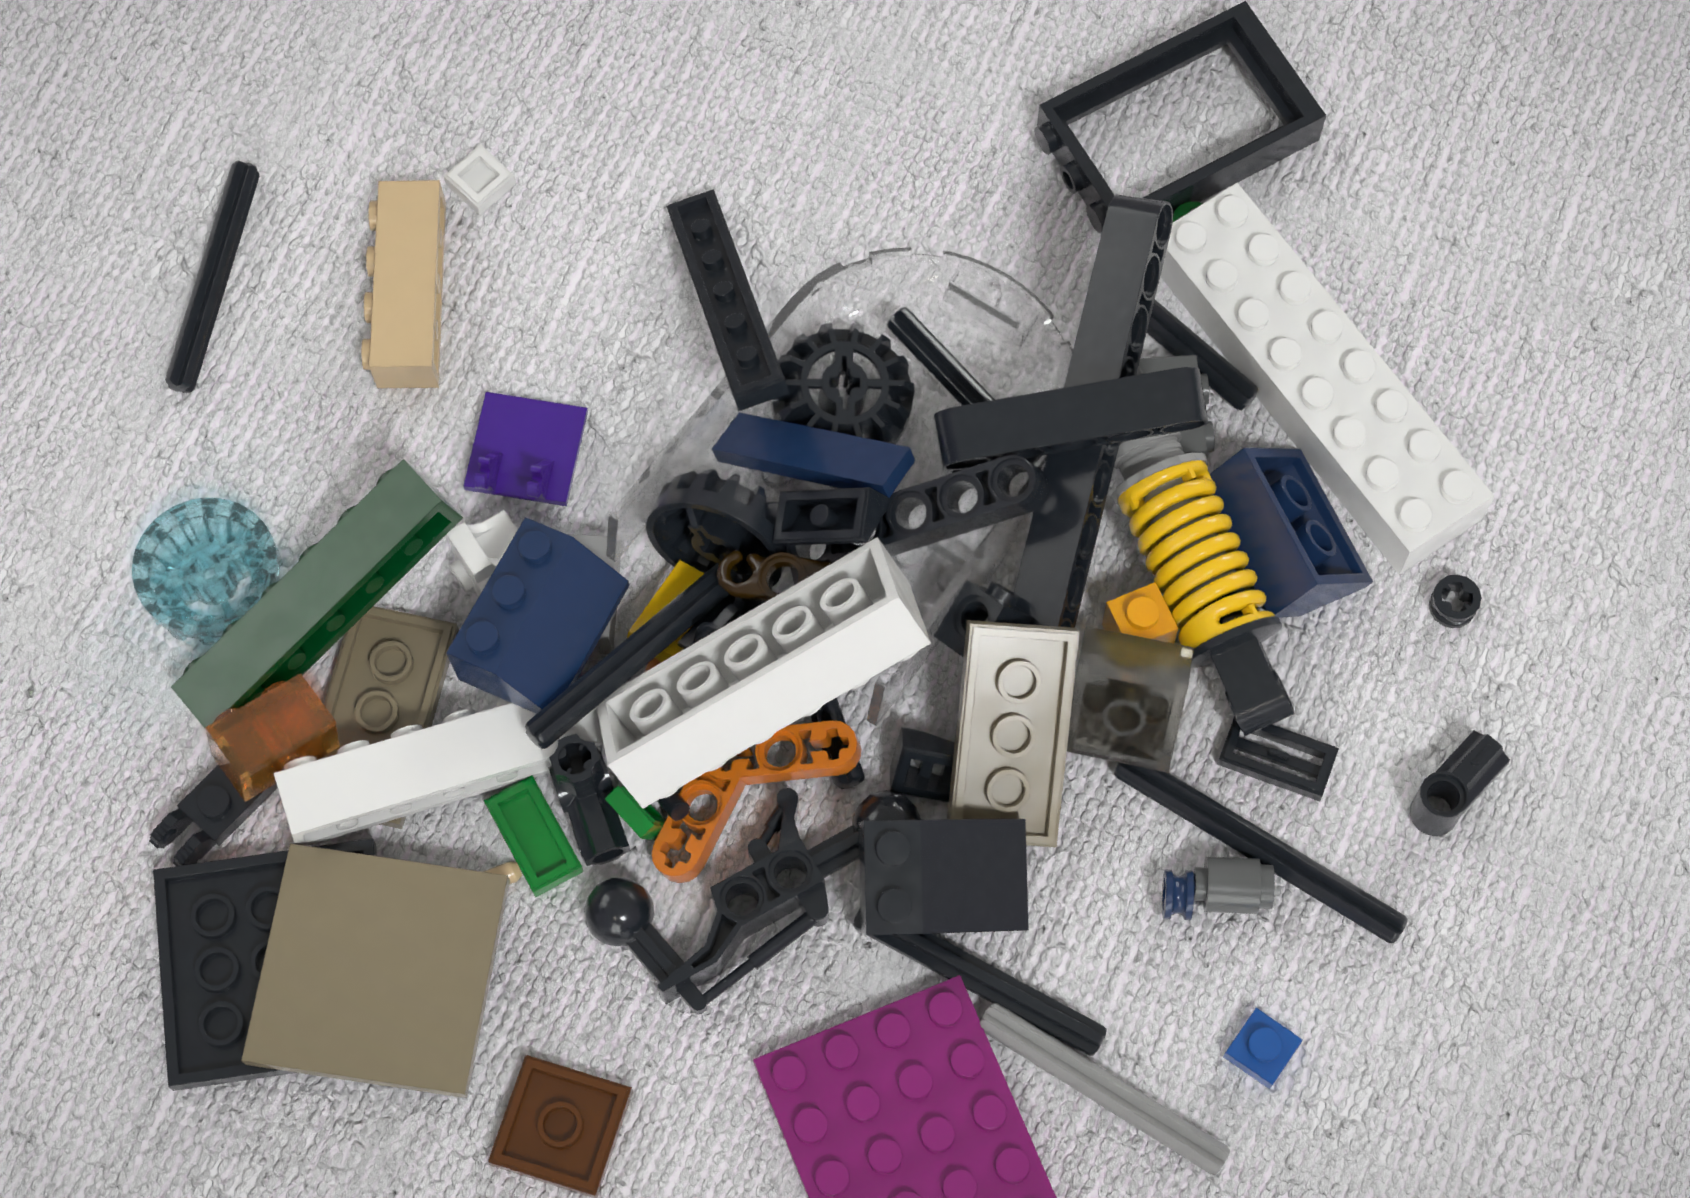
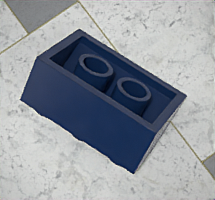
[1210,448,1373,618]
[446,517,630,714]

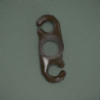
[717,550,832,602]

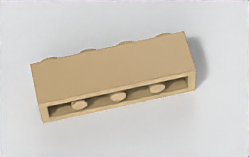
[361,180,446,388]

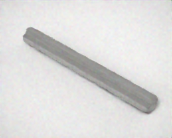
[980,1003,1230,1175]

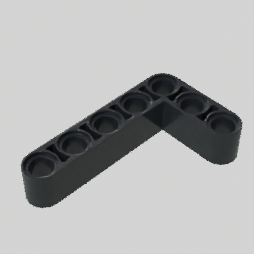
[934,367,1209,475]
[786,455,1050,585]

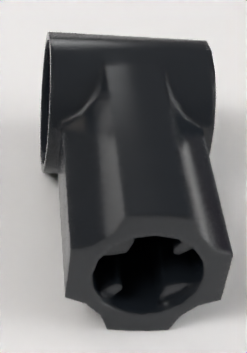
[1409,730,1510,836]

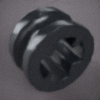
[1429,574,1482,628]

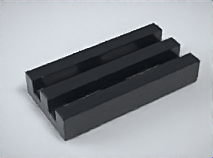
[1217,716,1339,802]

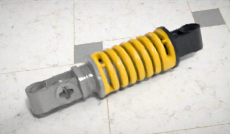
[1111,366,1295,736]

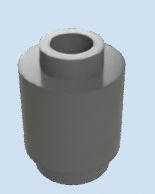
[1193,857,1275,914]

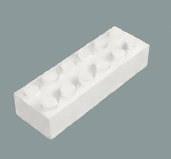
[597,537,931,808]

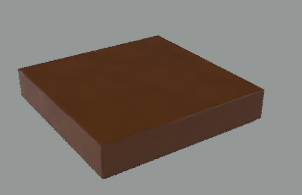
[488,1054,633,1198]

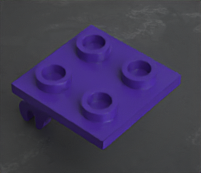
[463,392,588,507]

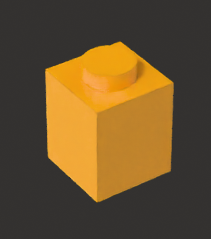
[1102,582,1179,670]

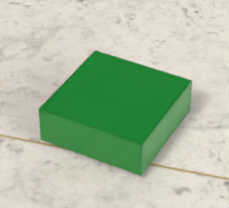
[605,785,666,841]

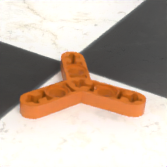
[645,658,862,883]

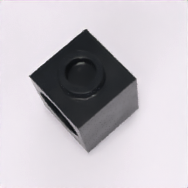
[934,580,1033,657]

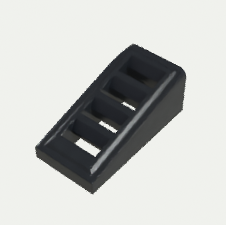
[890,727,955,802]

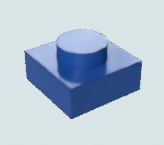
[1223,1008,1303,1089]

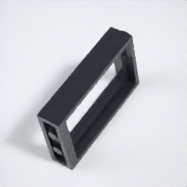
[1034,1,1326,233]

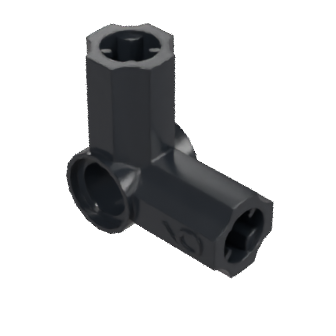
[548,734,631,866]

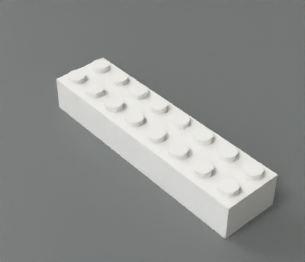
[1160,182,1494,575]

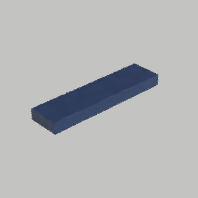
[712,412,916,498]

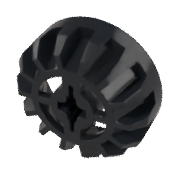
[771,323,915,444]
[646,469,787,588]

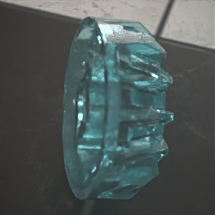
[132,498,283,645]

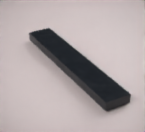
[666,189,789,411]

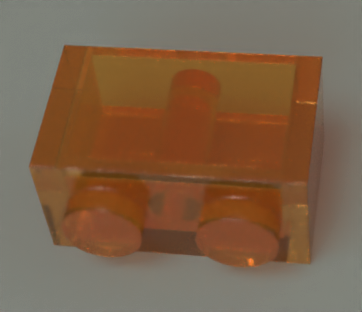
[205,674,340,801]

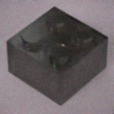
[1067,626,1194,772]

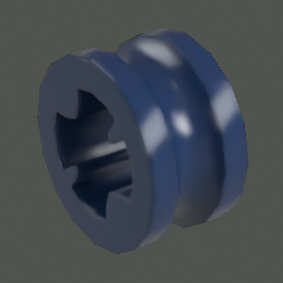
[1162,869,1194,920]

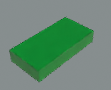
[484,775,584,898]

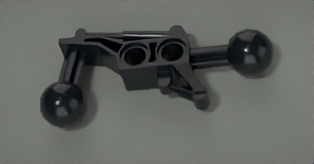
[584,788,921,1014]

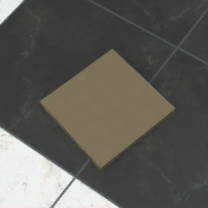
[241,843,510,1098]

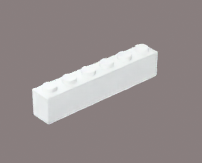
[274,679,606,846]

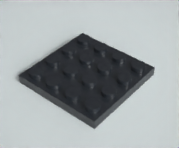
[153,838,377,1091]

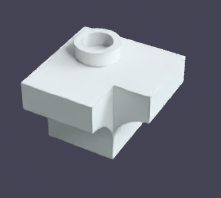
[446,510,518,596]

